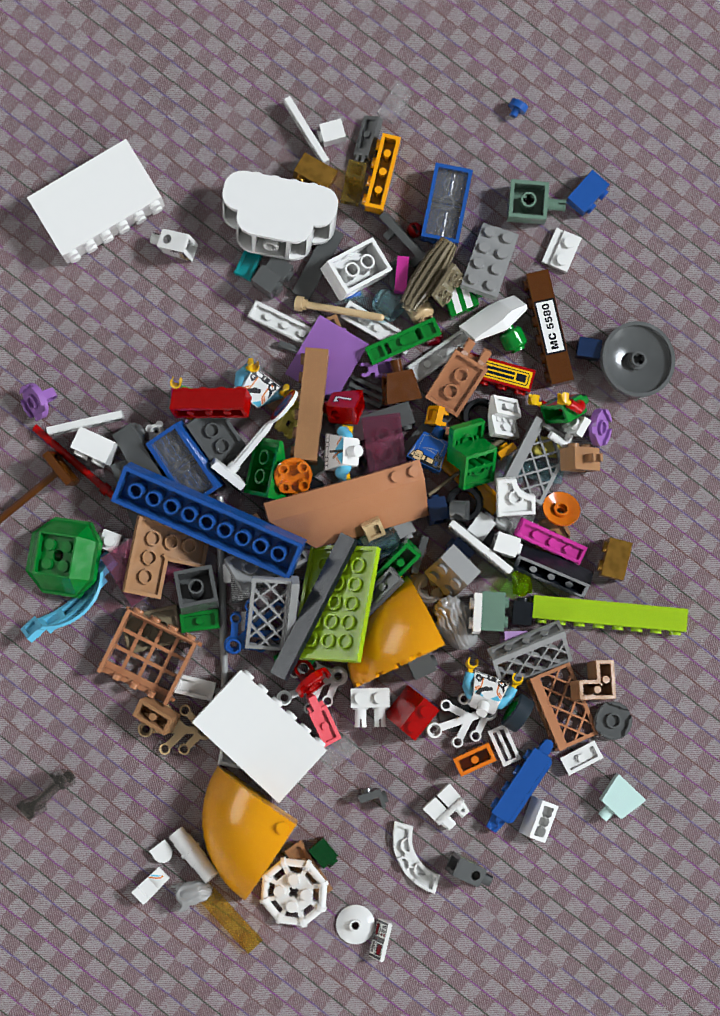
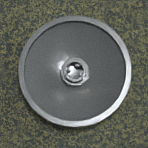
[600,321,675,398]

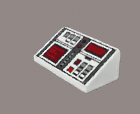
[369,918,392,962]

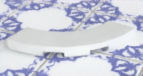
[392,821,440,894]

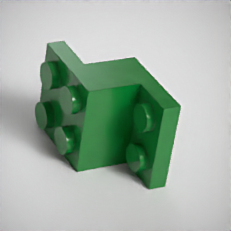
[447,418,497,490]

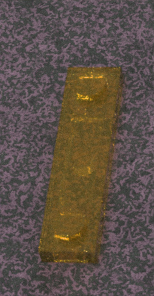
[201,883,263,954]

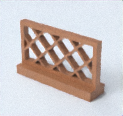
[525,662,598,751]

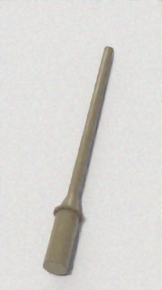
[428,438,505,496]

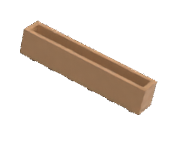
[290,347,329,465]

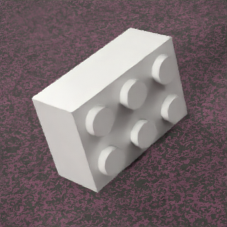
[320,237,393,301]

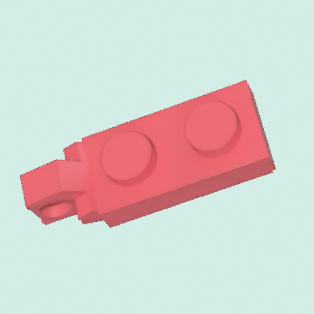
[306,693,341,747]

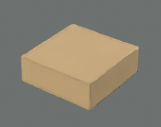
[360,516,386,542]

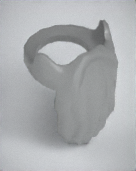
[171,880,213,912]

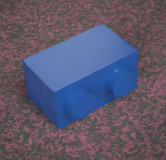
[566,170,610,217]

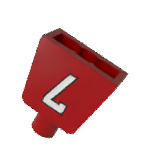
[323,390,365,425]

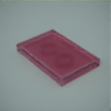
[362,413,406,473]

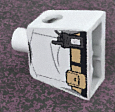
[150,229,198,262]

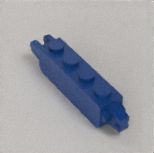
[486,738,554,833]

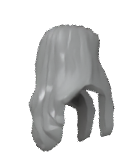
[433,594,478,650]

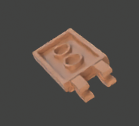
[425,337,492,417]

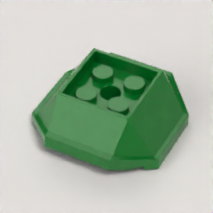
[25,517,103,599]

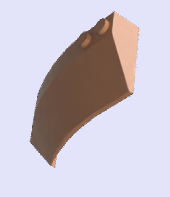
[263,459,429,548]

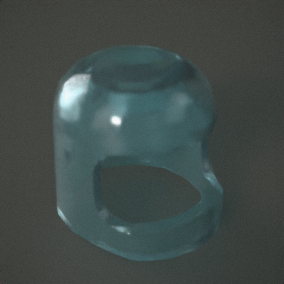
[372,288,404,322]

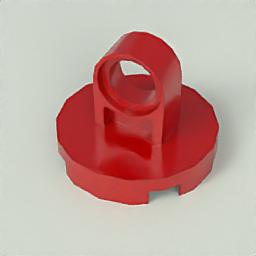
[294,660,331,698]

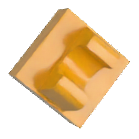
[424,406,449,426]

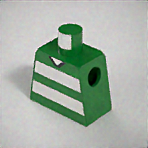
[445,280,483,320]

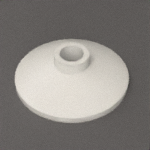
[336,905,375,944]

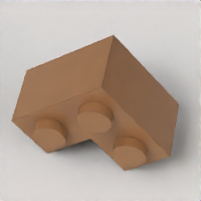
[570,660,616,701]

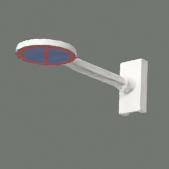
[210,390,298,491]

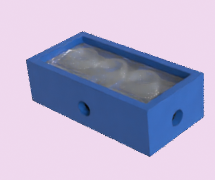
[420,162,473,247]
[146,420,225,496]

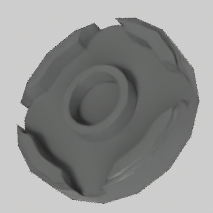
[593,701,632,740]

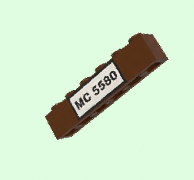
[522,269,574,387]

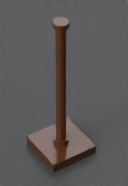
[0,451,81,524]

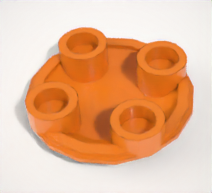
[274,457,312,494]

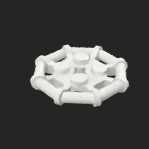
[259,856,329,928]

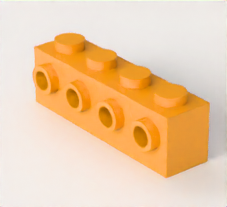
[362,133,401,215]

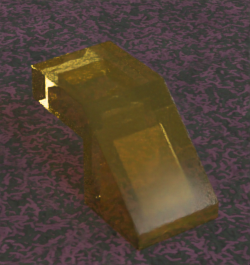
[340,159,368,207]

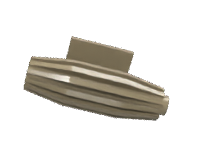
[400,237,463,313]

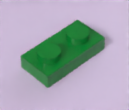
[179,609,221,634]

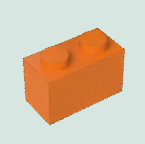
[452,742,497,777]

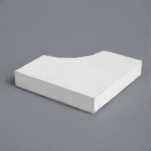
[496,477,536,517]

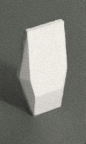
[459,295,528,341]

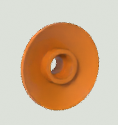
[542,492,580,526]

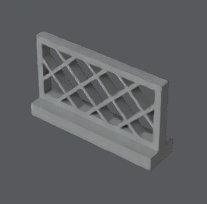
[503,416,574,506]
[245,575,300,651]
[487,620,573,686]

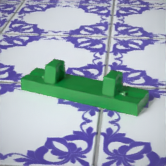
[364,317,442,366]

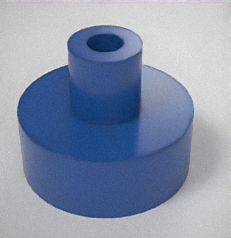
[508,98,528,118]

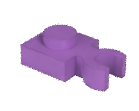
[359,358,392,378]

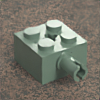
[507,179,566,225]

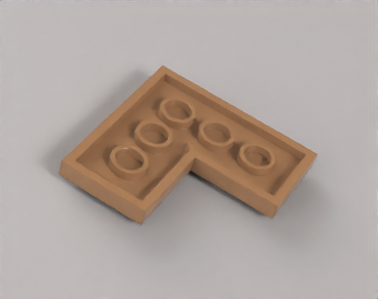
[122,515,209,599]

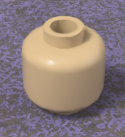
[406,299,434,324]

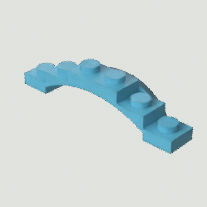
[21,550,118,643]

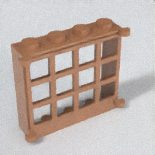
[97,606,203,706]

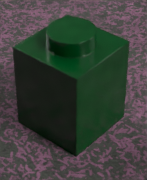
[308,836,339,869]

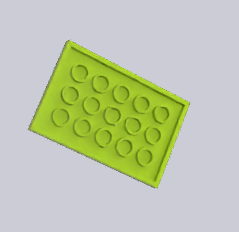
[297,545,381,663]

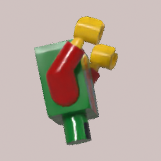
[528,392,589,424]

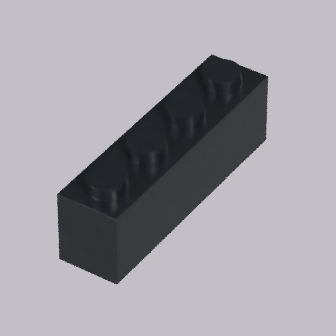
[512,542,594,599]

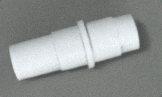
[169,827,218,884]

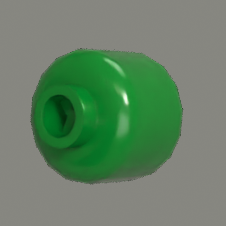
[499,324,527,354]

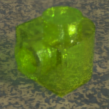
[511,571,532,597]

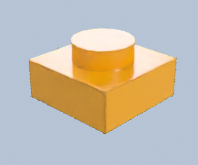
[497,442,517,461]

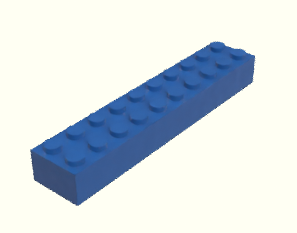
[111,462,307,578]

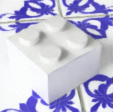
[70,426,119,468]

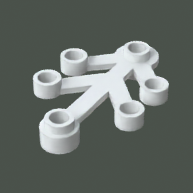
[276,661,348,714]
[426,693,498,748]

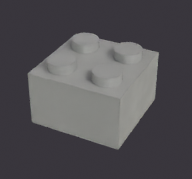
[424,544,481,596]

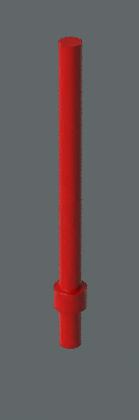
[32,424,118,505]

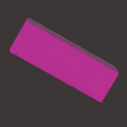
[394,256,409,294]

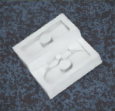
[488,395,522,440]

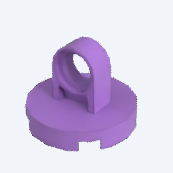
[19,383,58,421]
[583,408,612,446]

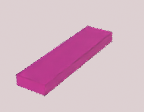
[513,517,587,565]

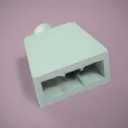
[598,773,646,822]

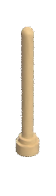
[294,296,385,321]

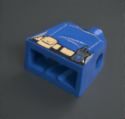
[406,426,448,475]

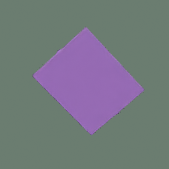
[285,315,369,400]

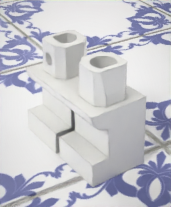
[422,782,469,830]

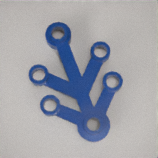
[224,599,284,654]

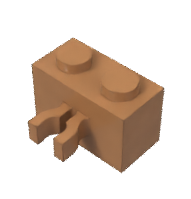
[560,443,603,473]

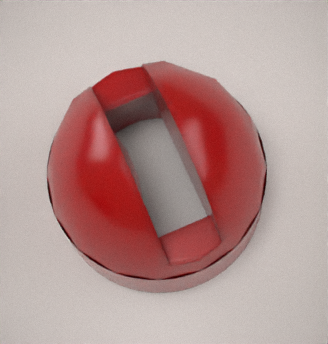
[407,222,422,238]

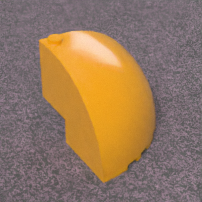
[347,576,445,688]
[202,765,298,901]

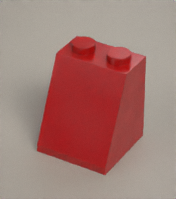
[386,685,440,741]

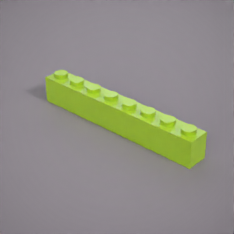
[532,595,688,636]

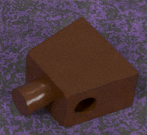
[382,359,422,405]

